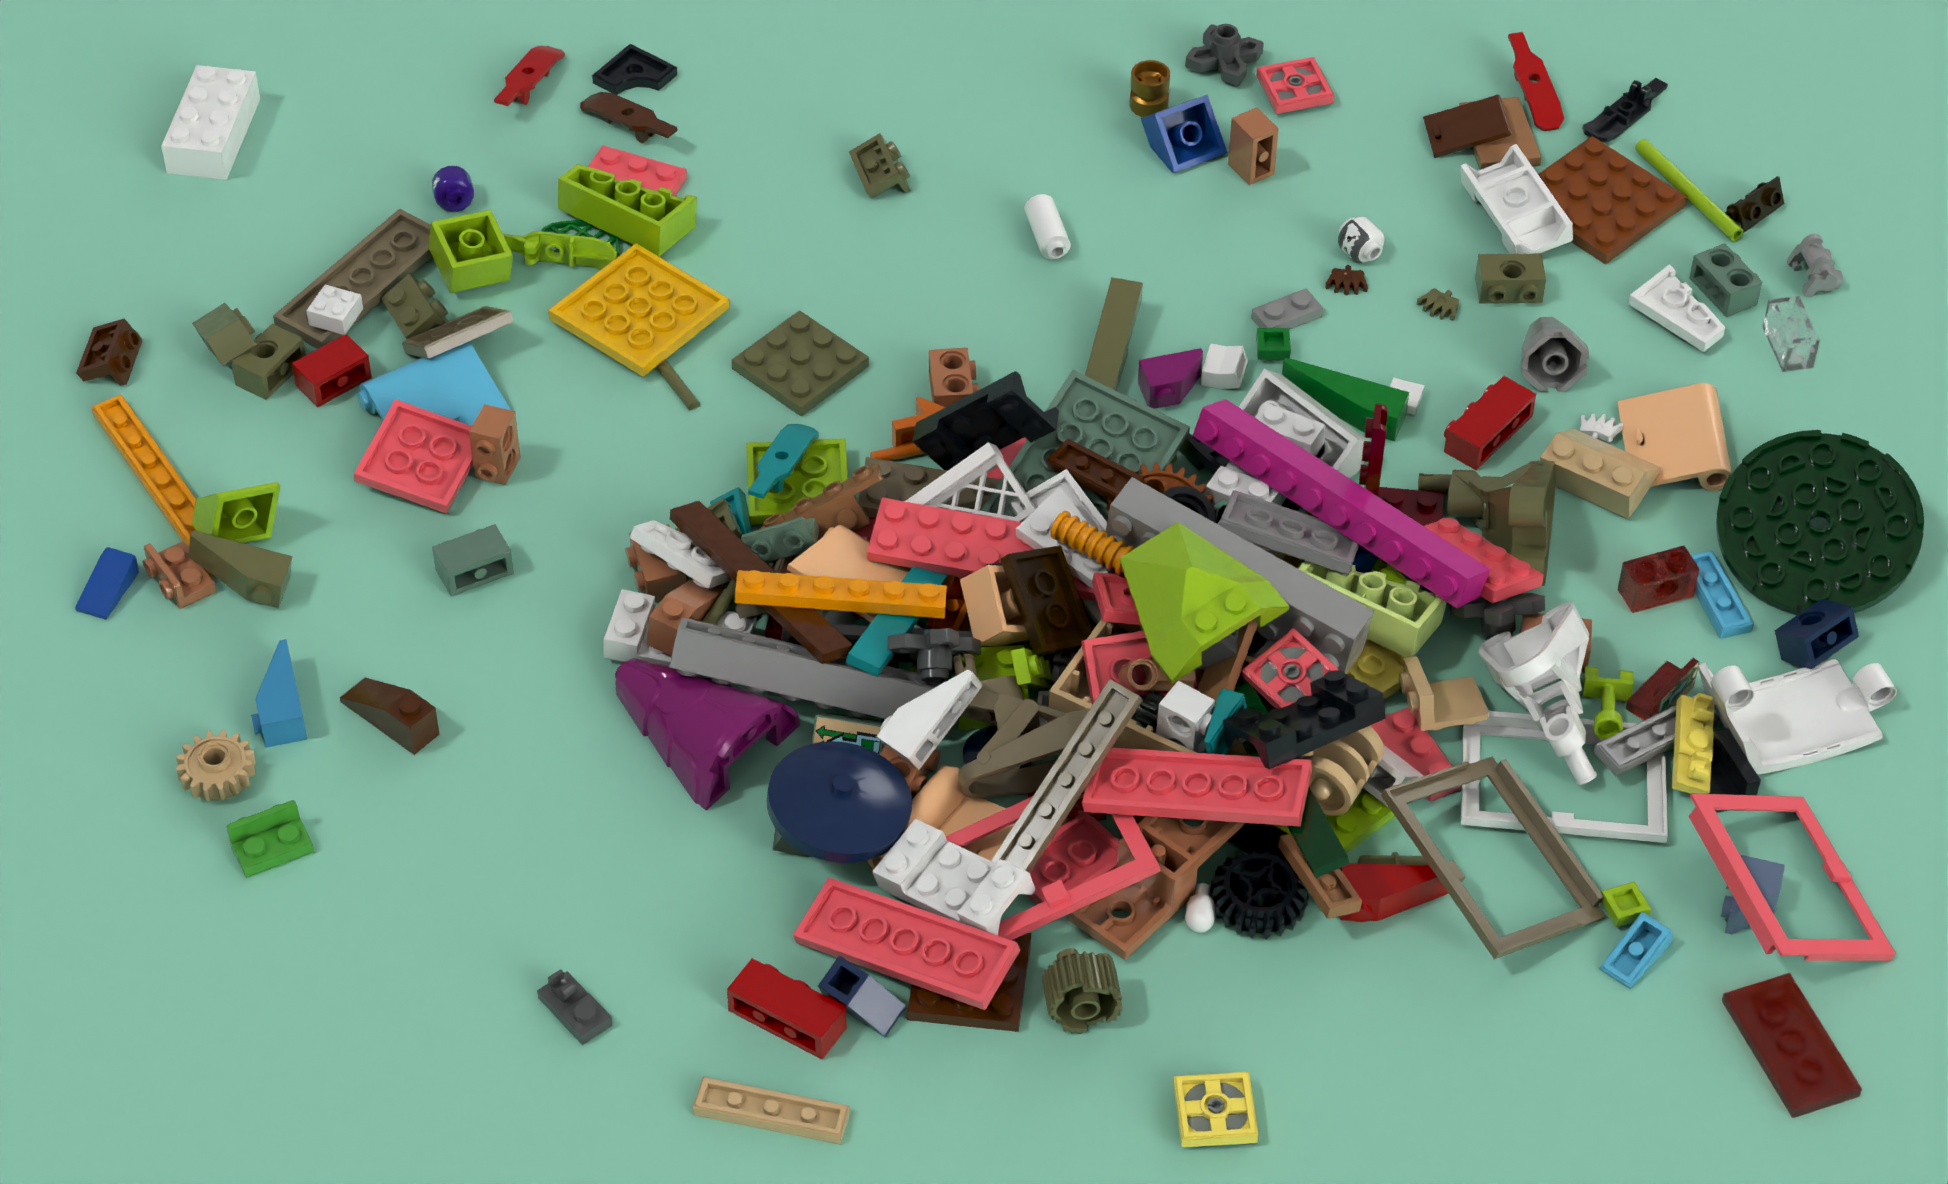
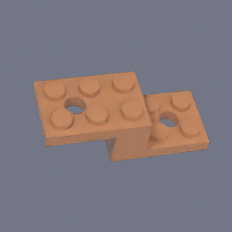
[1069,816,1244,960]

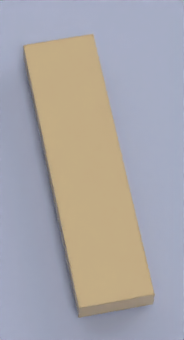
[692,1077,850,1145]

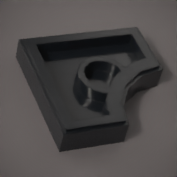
[592,44,677,95]

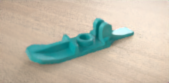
[748,424,819,499]

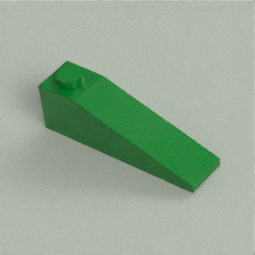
[1282,357,1409,441]

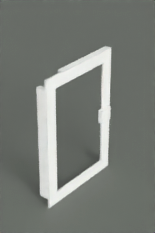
[1461,711,1668,843]

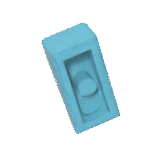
[1599,912,1673,989]

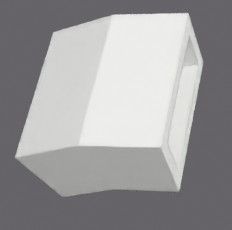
[1201,343,1248,389]

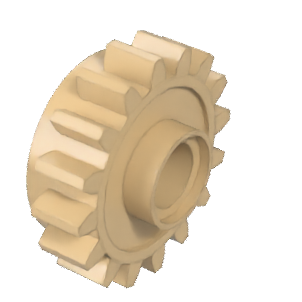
[176,730,256,801]

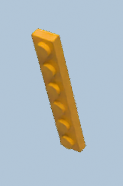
[735,570,947,619]

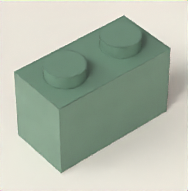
[432,524,514,596]

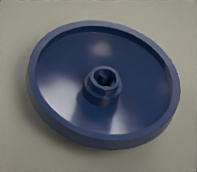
[766,741,912,863]

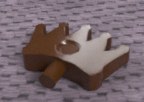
[1325,265,1368,295]

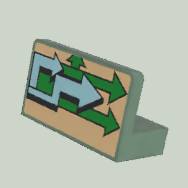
[812,712,883,754]

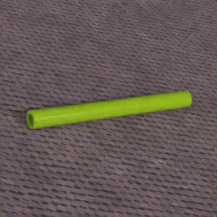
[1635,139,1743,242]

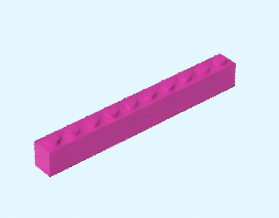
[1192,399,1491,608]

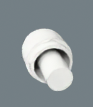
[1185,883,1215,933]

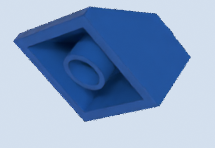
[1141,95,1227,173]

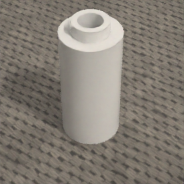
[1024,194,1071,260]

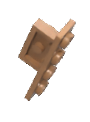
[761,464,883,541]

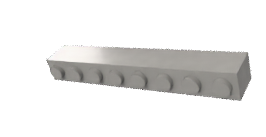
[669,617,944,721]

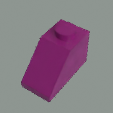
[1138,348,1203,409]

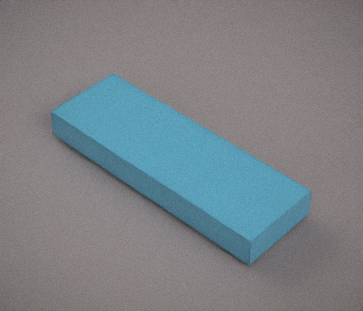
[1679,551,1753,639]

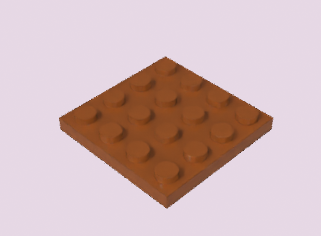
[1538,136,1687,264]

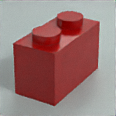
[292,334,372,408]

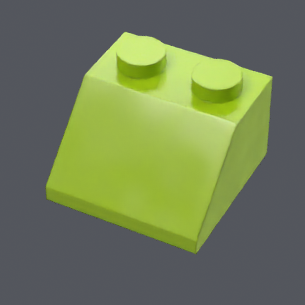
[192,482,280,543]

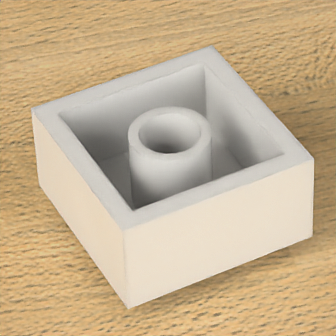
[306,284,363,335]

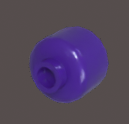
[432,166,474,212]

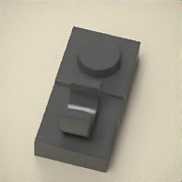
[537,969,613,1045]

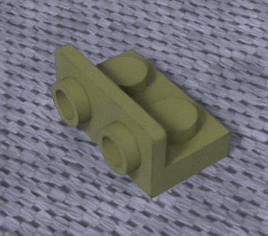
[849,133,911,199]

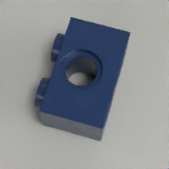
[1774,599,1859,669]

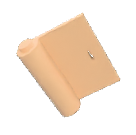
[1617,383,1732,491]
[787,525,911,622]
[867,765,1015,870]

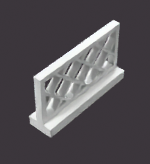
[905,442,1036,522]

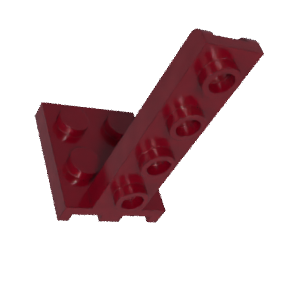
[1359,404,1444,526]

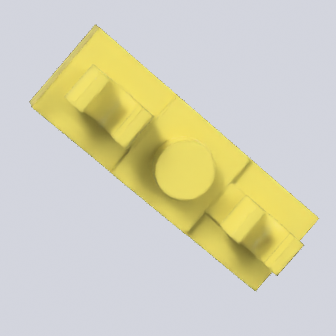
[1672,693,1714,794]

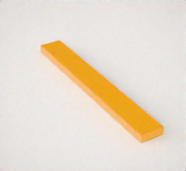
[91,394,214,578]

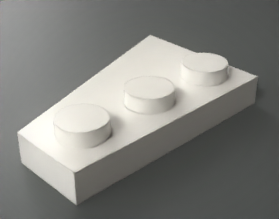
[1628,264,1725,352]

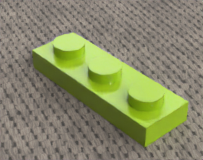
[1011,648,1053,692]

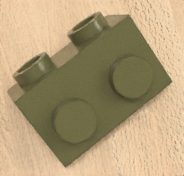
[381,273,449,339]

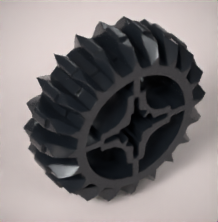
[1210,847,1309,940]

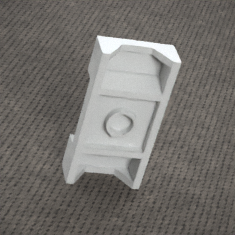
[1460,144,1573,254]
[1205,402,1325,506]
[603,589,756,685]
[872,819,1036,935]

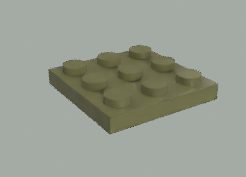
[731,310,869,416]

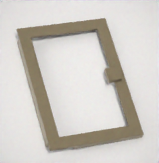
[1381,756,1606,960]

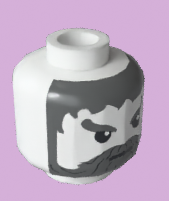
[1338,217,1385,263]

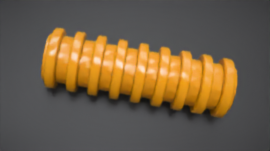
[1050,511,1135,577]

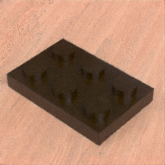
[1000,545,1092,657]

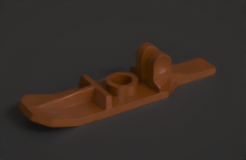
[580,92,678,143]

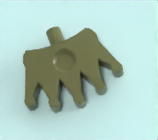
[1417,288,1459,321]

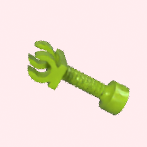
[1582,666,1634,740]

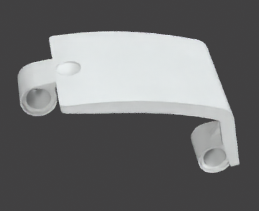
[1698,659,1897,774]

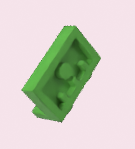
[226,800,314,878]

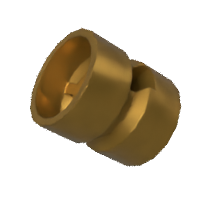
[1129,60,1171,117]

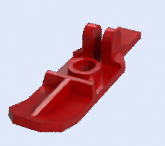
[1508,32,1564,131]
[494,46,565,106]

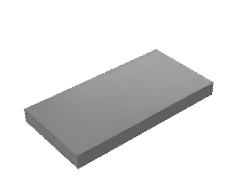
[1219,490,1359,575]

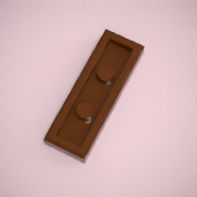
[1046,439,1145,501]

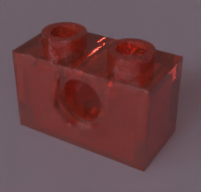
[1618,545,1700,613]

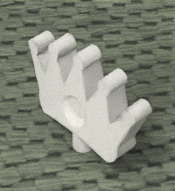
[1580,413,1623,443]

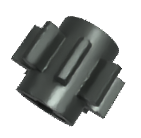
[1131,691,1165,733]

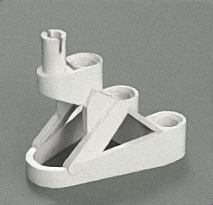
[1479,602,1597,785]

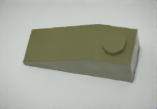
[189,530,293,608]

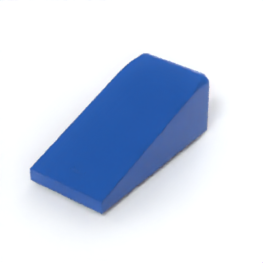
[75,547,139,620]

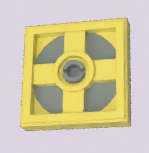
[1173,1072,1259,1147]

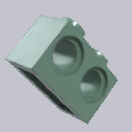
[1689,243,1762,317]

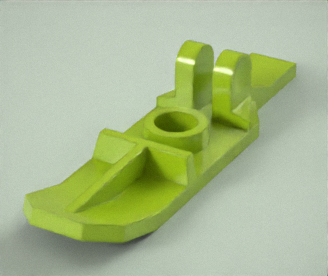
[503,231,617,270]

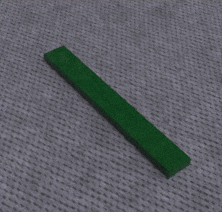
[1234,667,1350,878]

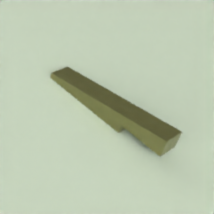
[1085,277,1143,391]

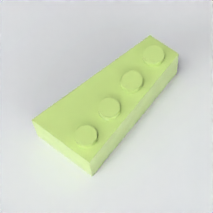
[1298,561,1447,658]

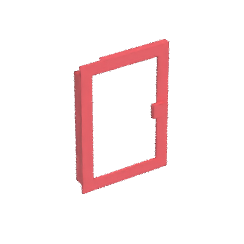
[945,788,1161,940]
[1689,794,1896,961]

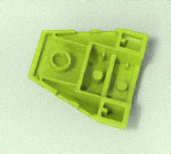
[1120,522,1289,684]

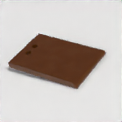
[1423,95,1511,158]

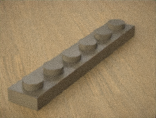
[991,679,1143,873]

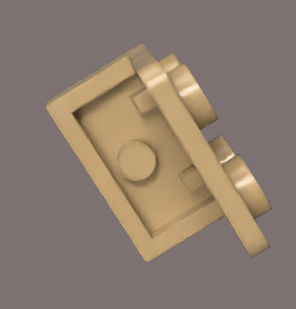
[1399,656,1489,731]

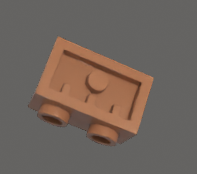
[142,541,216,609]

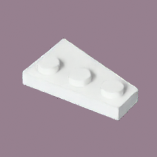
[1016,486,1115,589]
[630,520,732,589]

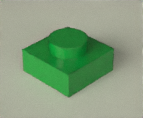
[1256,328,1291,360]

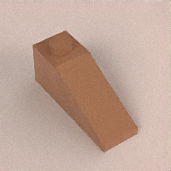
[647,579,726,656]

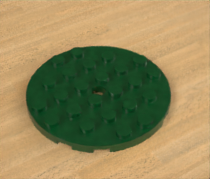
[1716,430,1924,615]

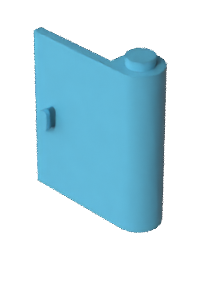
[357,342,511,426]

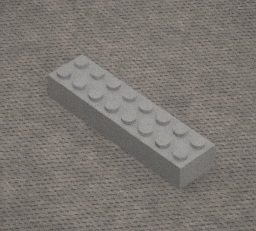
[1105,477,1374,674]

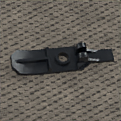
[1582,78,1668,142]

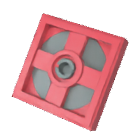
[1256,57,1334,114]
[1241,628,1339,708]

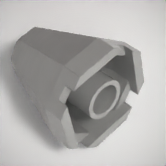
[1520,317,1589,392]

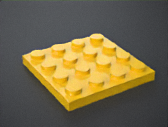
[548,243,730,377]

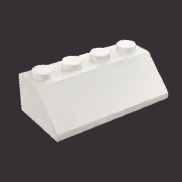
[1239,368,1369,478]

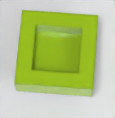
[1601,881,1651,927]

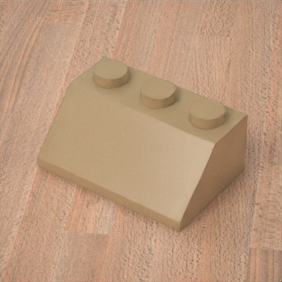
[1540,428,1661,519]

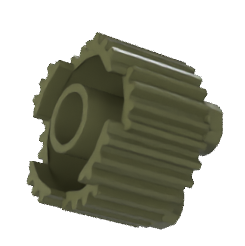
[1042,948,1123,1034]

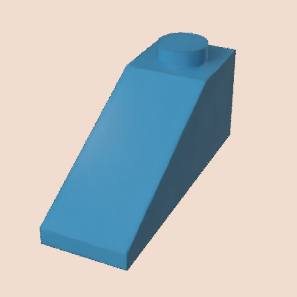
[251,639,307,748]

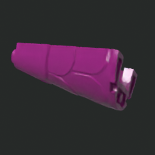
[615,658,800,811]

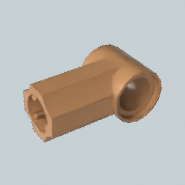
[1119,658,1195,693]

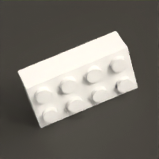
[161,65,260,180]

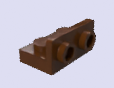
[76,318,142,386]

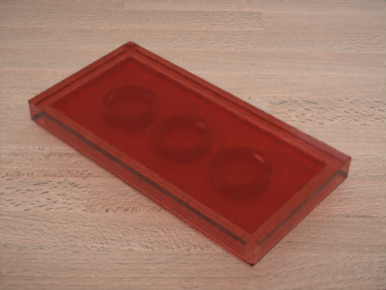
[1722,973,1862,1118]

